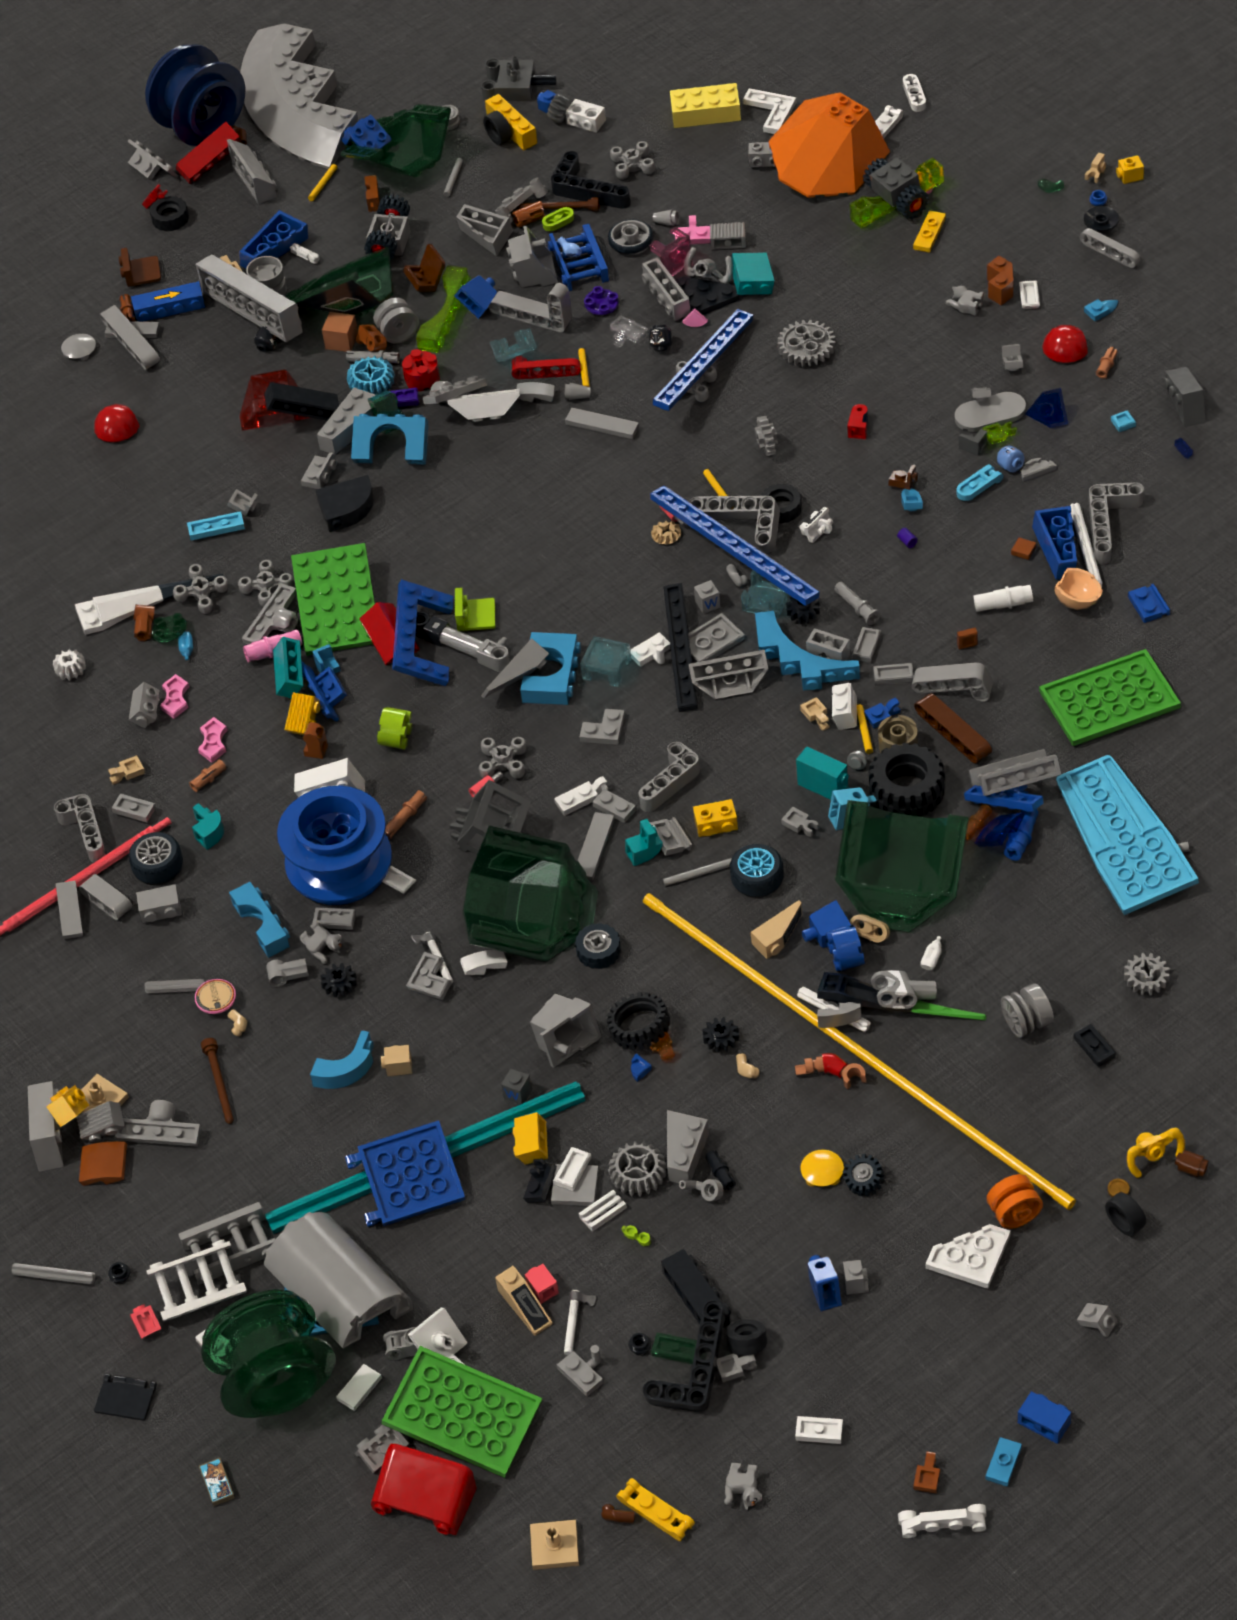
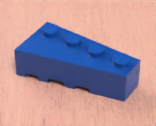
[239,210,308,269]
[1032,506,1077,580]

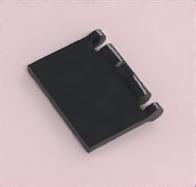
[94,1374,157,1421]

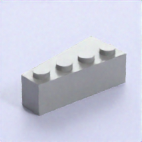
[28,1081,64,1172]

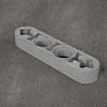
[1079,228,1141,268]

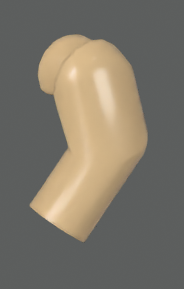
[736,1054,760,1079]

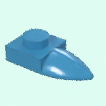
[1084,299,1118,322]
[901,488,923,511]

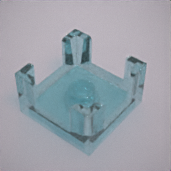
[490,328,537,362]
[741,570,789,619]
[580,636,631,687]

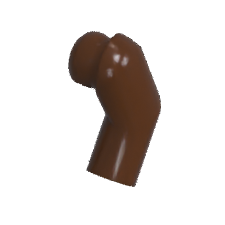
[601,1504,634,1523]

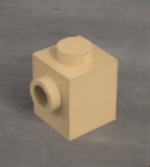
[381,1045,412,1076]

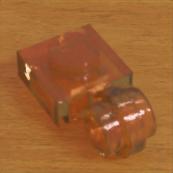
[650,1032,675,1062]

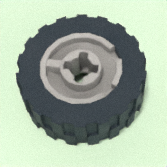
[575,923,621,969]

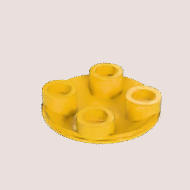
[801,1150,844,1187]

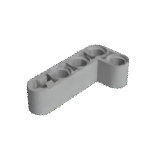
[911,663,993,702]
[638,742,700,812]
[54,794,106,863]

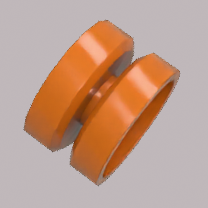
[987,1174,1043,1229]

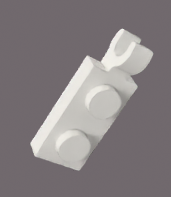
[554,776,608,816]

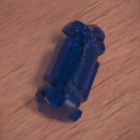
[1174,438,1193,458]

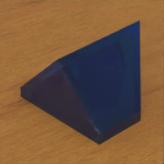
[1025,388,1068,428]

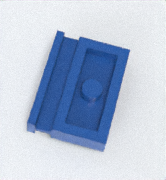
[1128,583,1170,623]

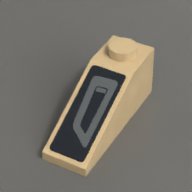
[751,900,802,959]
[495,1266,553,1336]

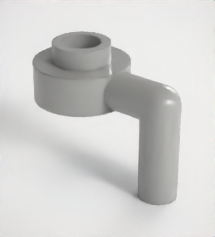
[679,1179,723,1201]

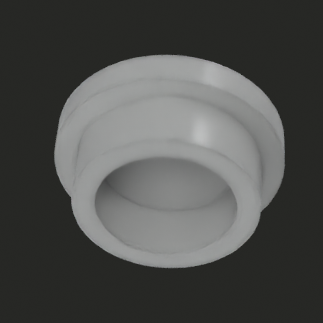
[847,751,867,770]

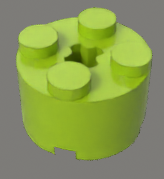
[377,707,412,749]

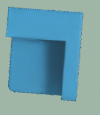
[312,644,340,673]

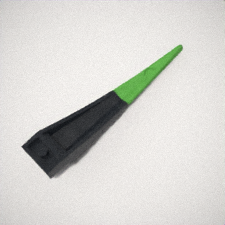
[817,972,986,1020]

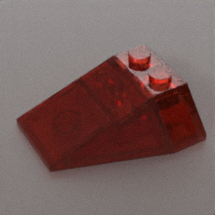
[239,369,309,431]

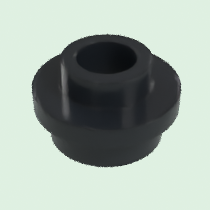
[108,1262,130,1283]
[629,1333,651,1355]

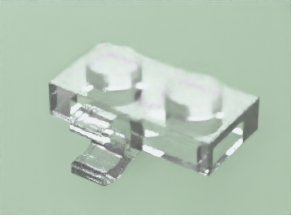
[610,315,649,348]

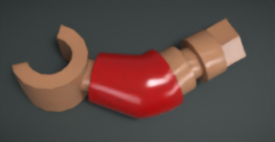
[795,1053,867,1089]

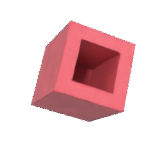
[524,1264,559,1304]

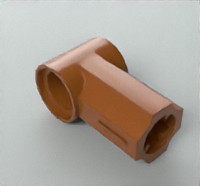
[134,604,154,641]

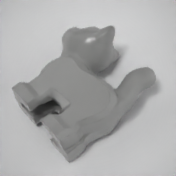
[946,286,984,316]
[300,921,342,964]
[724,1463,762,1510]

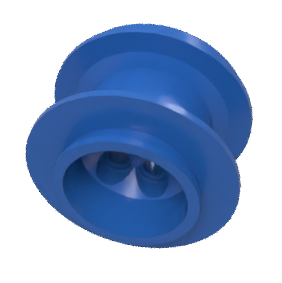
[277,786,392,905]

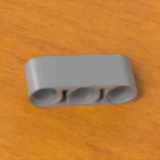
[79,874,132,920]

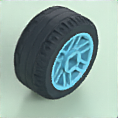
[730,844,784,897]

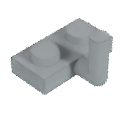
[557,1345,604,1397]

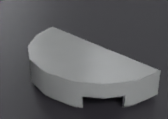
[1021,458,1057,482]

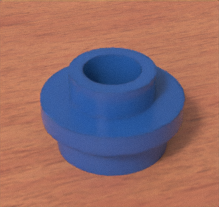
[1090,190,1107,206]

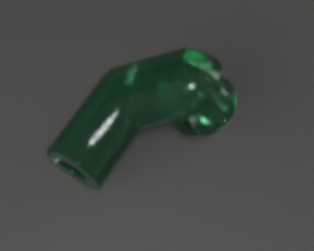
[1038,179,1064,193]

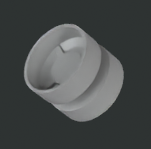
[246,256,287,295]

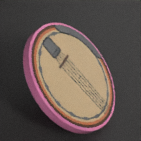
[195,979,236,1014]

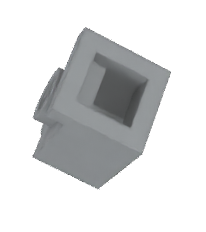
[843,1260,869,1294]

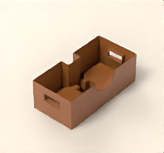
[364,175,380,212]

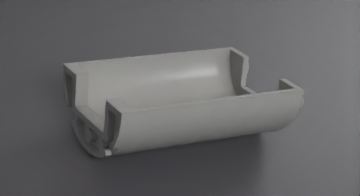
[264,1212,413,1348]

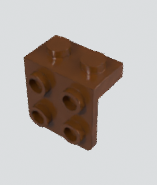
[403,244,445,292]
[118,248,161,287]

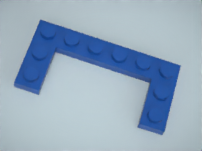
[392,579,453,686]

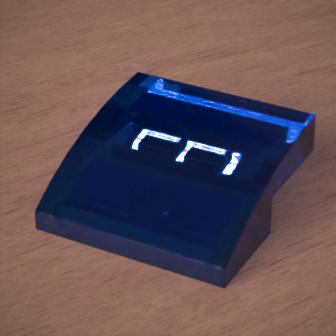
[974,813,1025,847]

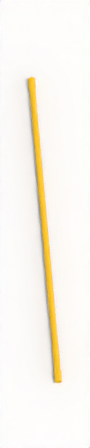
[643,893,1076,1210]

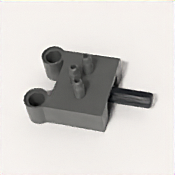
[481,56,557,101]

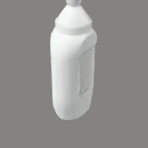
[920,936,942,970]

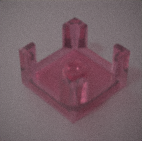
[650,227,692,276]

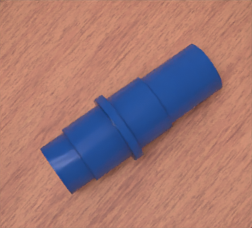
[1004,809,1039,861]

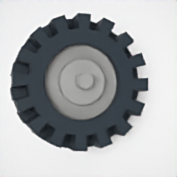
[843,1154,885,1196]

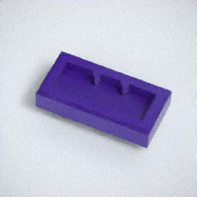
[382,388,419,409]

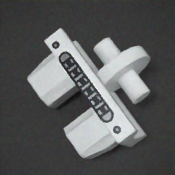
[799,507,834,543]

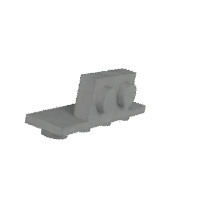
[128,139,178,180]

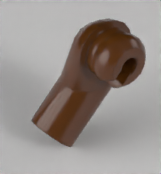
[231,125,247,145]

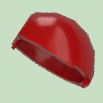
[1042,325,1088,363]
[94,404,140,442]

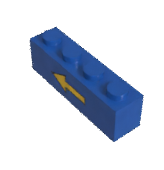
[131,281,205,322]

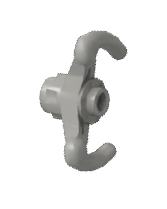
[684,247,733,284]

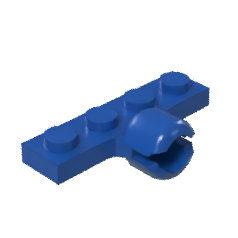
[964,784,1044,812]

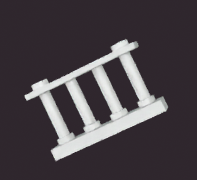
[147,1239,247,1322]

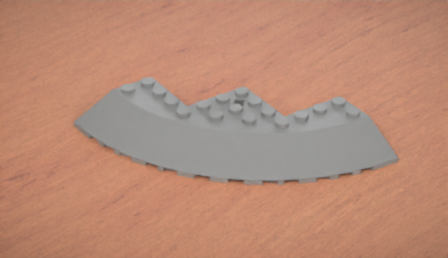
[240,24,358,169]

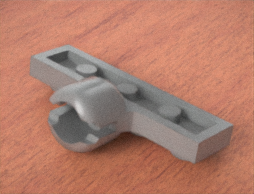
[423,376,487,404]
[242,583,298,645]
[115,1100,202,1147]

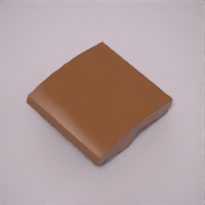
[79,1141,127,1186]

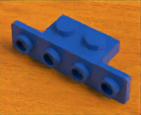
[301,662,347,722]

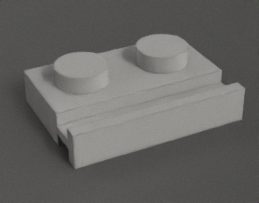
[650,817,692,856]

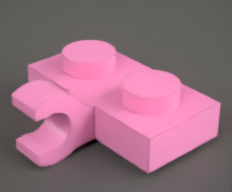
[675,215,710,245]

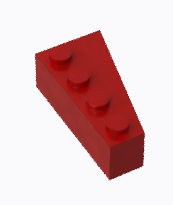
[176,122,240,184]

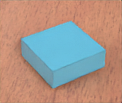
[1111,410,1136,432]

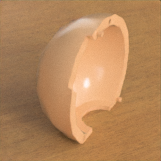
[1054,568,1103,610]

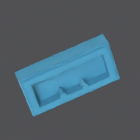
[985,1437,1022,1487]

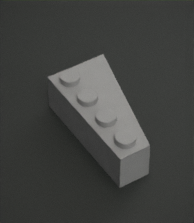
[317,388,387,455]

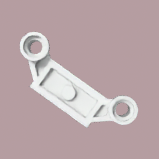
[898,1504,987,1538]

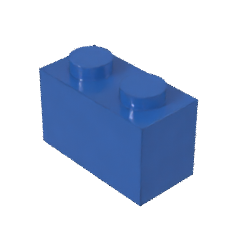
[1018,1391,1071,1444]

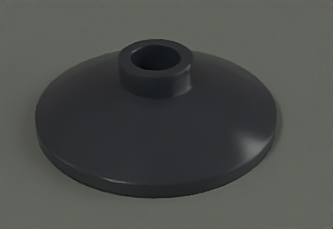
[1083,206,1119,231]

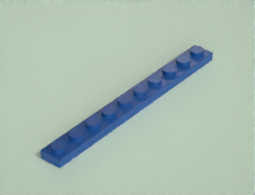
[653,309,753,411]

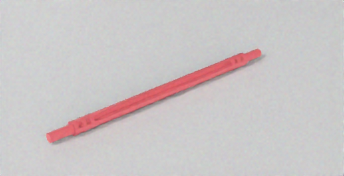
[0,817,172,936]

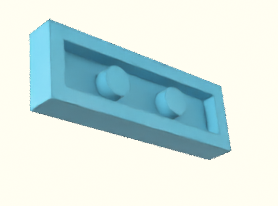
[187,511,245,541]

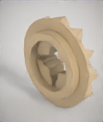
[651,520,681,545]

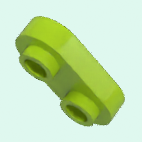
[542,207,574,231]

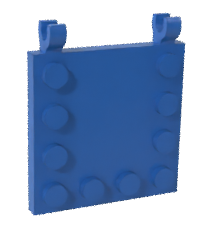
[345,1120,465,1227]

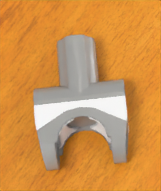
[871,970,937,1009]

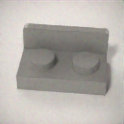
[301,452,337,489]
[354,1425,409,1473]

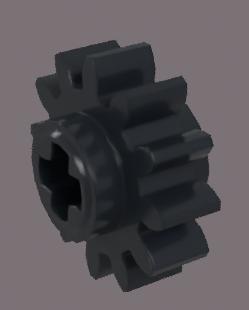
[786,596,820,624]
[320,963,357,998]
[702,1017,739,1053]

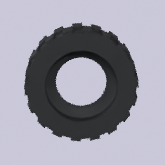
[150,196,189,231]
[761,483,802,523]

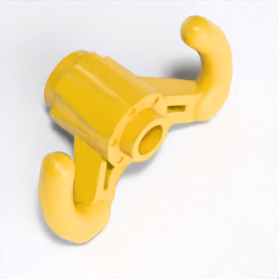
[1127,1128,1185,1178]

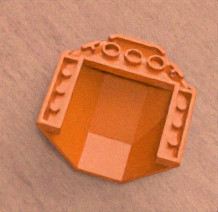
[768,92,890,198]

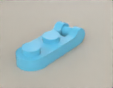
[956,464,1003,501]

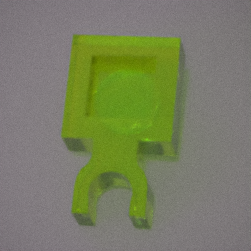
[983,421,1017,444]

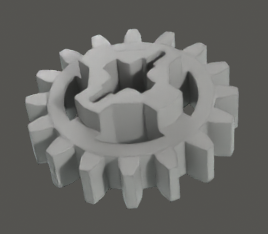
[754,416,778,456]
[1124,953,1170,995]

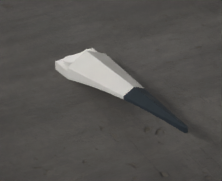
[75,574,223,635]

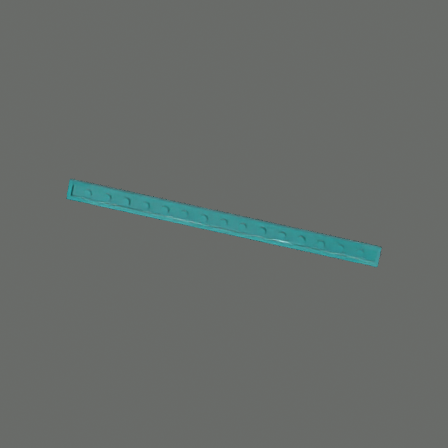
[265,1082,586,1235]

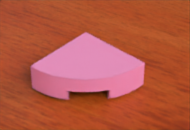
[682,309,708,327]

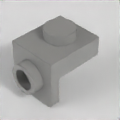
[1002,344,1023,371]
[227,489,258,516]
[1077,1303,1117,1337]

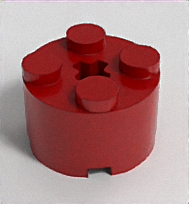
[402,349,440,391]

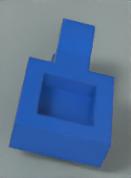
[864,697,900,729]

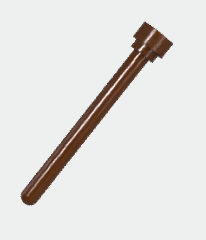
[518,197,600,211]
[201,1038,234,1124]

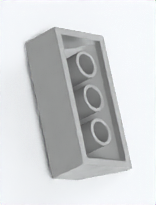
[227,139,277,204]

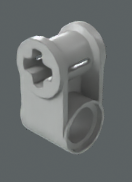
[383,1327,418,1360]

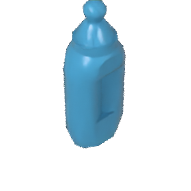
[178,632,193,660]

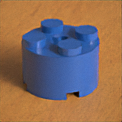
[826,925,865,972]

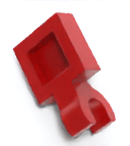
[142,184,168,209]

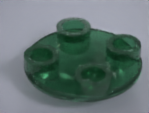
[151,613,187,642]

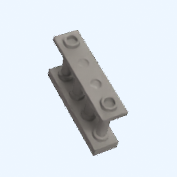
[969,749,1061,796]
[178,1202,275,1285]

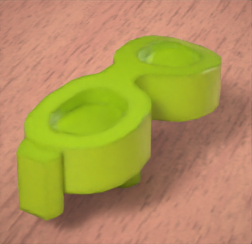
[621,1225,651,1246]

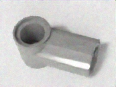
[266,958,308,987]

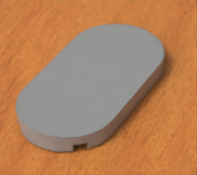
[955,392,1026,432]

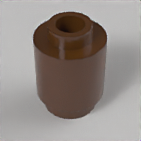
[1175,1150,1209,1177]

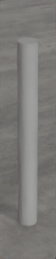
[663,858,732,887]

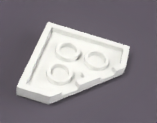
[925,1224,1011,1289]

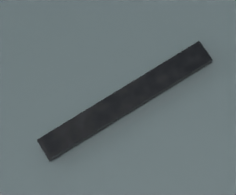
[663,583,698,712]

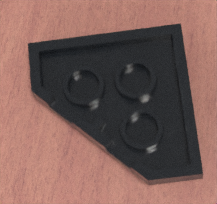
[675,276,740,315]

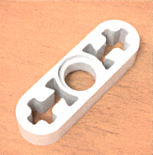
[903,74,926,112]

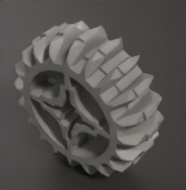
[608,1141,667,1197]

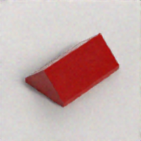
[359,602,420,665]

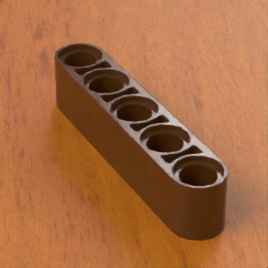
[914,693,992,764]

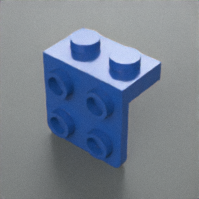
[342,114,391,157]

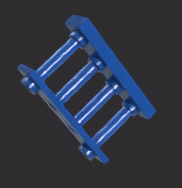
[547,224,609,291]

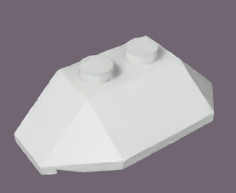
[447,389,520,422]

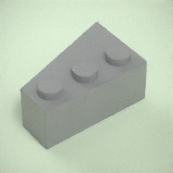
[456,204,513,256]
[667,1110,709,1183]

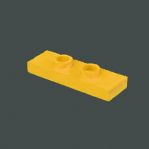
[913,210,946,253]

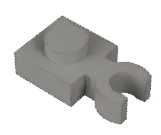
[971,387,991,401]
[781,807,819,837]

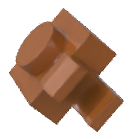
[913,1451,940,1493]

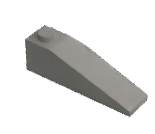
[481,638,549,698]

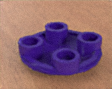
[584,286,619,315]

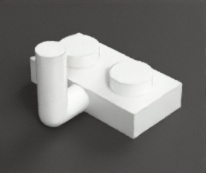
[629,632,671,667]

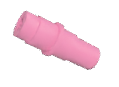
[243,630,302,662]

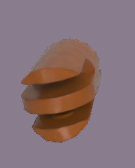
[512,201,545,228]

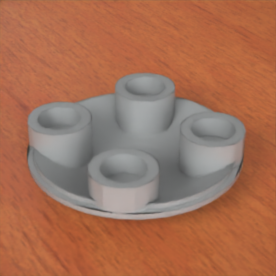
[61,334,96,361]

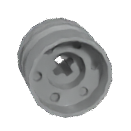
[1001,983,1054,1038]

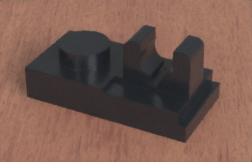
[523,1158,557,1203]

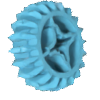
[347,356,395,396]

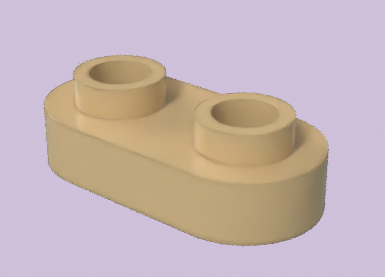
[850,914,890,943]

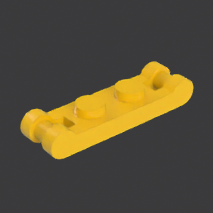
[616,1478,695,1541]

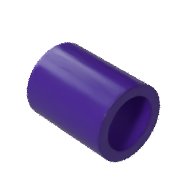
[897,528,918,548]

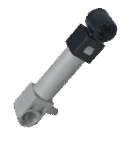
[415,611,510,672]

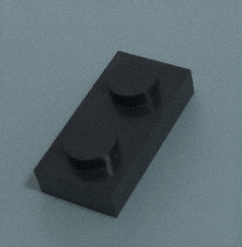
[1073,1024,1116,1067]

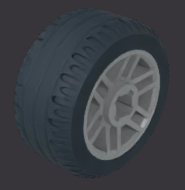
[129,832,183,884]

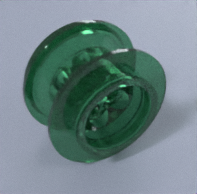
[201,1289,336,1418]

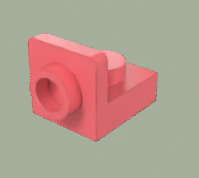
[130,1304,161,1339]

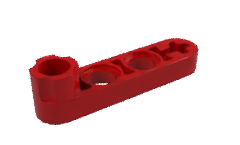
[512,355,581,379]

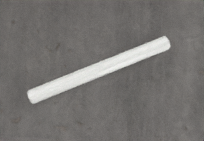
[1070,503,1102,588]

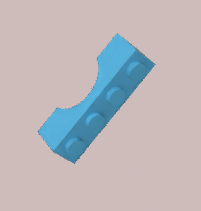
[229,882,290,958]

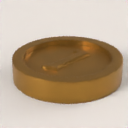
[1108,1179,1130,1197]

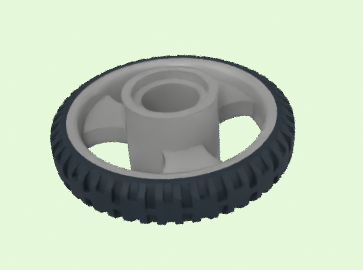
[608,219,653,254]

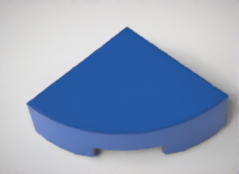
[631,1054,652,1082]

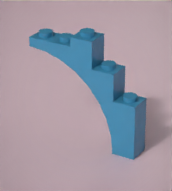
[755,611,860,691]

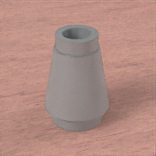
[653,209,680,226]
[565,383,590,400]

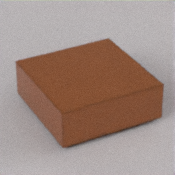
[1011,537,1036,560]
[957,627,978,650]

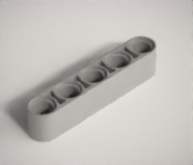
[99,305,161,370]

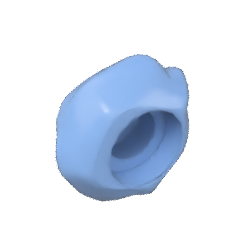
[558,236,582,257]

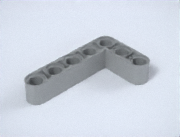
[488,283,572,332]
[1089,483,1144,565]
[688,496,780,553]

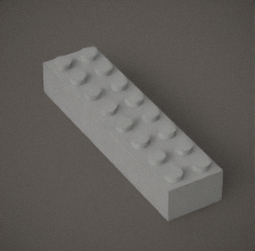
[196,254,303,342]

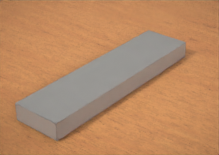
[565,408,639,439]
[577,812,615,881]

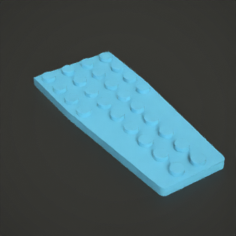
[1056,755,1199,915]

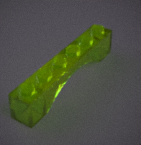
[849,157,944,228]
[416,265,471,353]

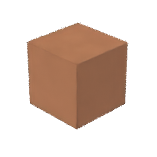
[322,312,358,352]

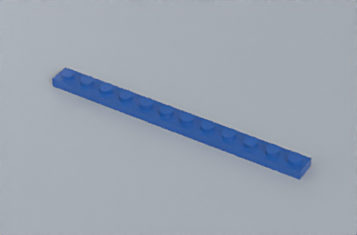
[650,486,819,606]

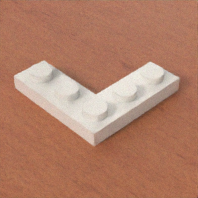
[743,88,797,134]

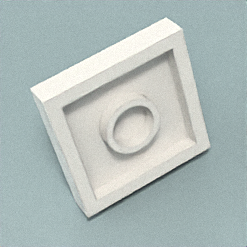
[408,1307,467,1358]

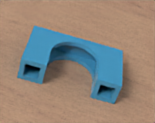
[351,414,428,464]
[520,632,581,705]

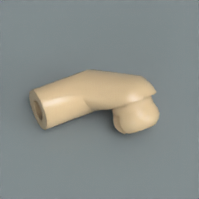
[228,1009,247,1037]

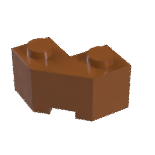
[987,256,1013,306]

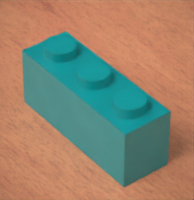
[273,636,303,699]

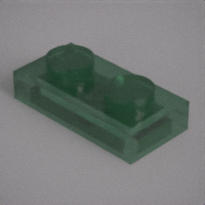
[651,1333,697,1364]

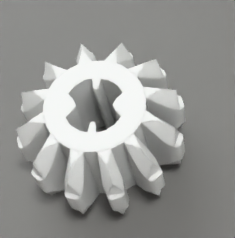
[53,649,86,681]

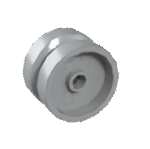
[373,298,419,344]

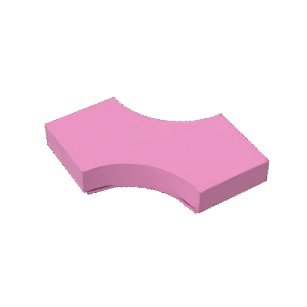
[160,674,189,719]
[198,717,228,763]

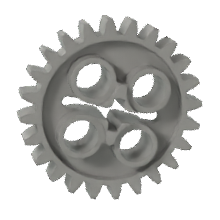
[777,320,836,366]

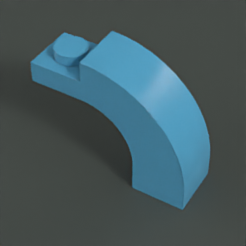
[310,1030,373,1089]

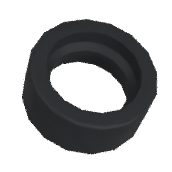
[483,111,512,145]
[1105,1192,1146,1236]

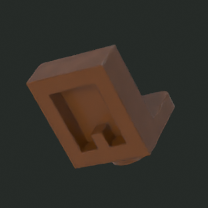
[888,465,918,490]

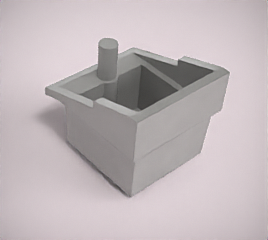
[506,226,558,288]
[530,994,601,1068]

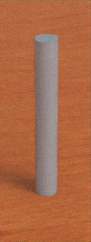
[443,158,463,197]

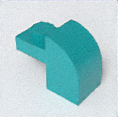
[192,803,224,850]
[625,819,663,866]

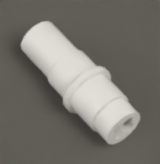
[973,585,1033,612]

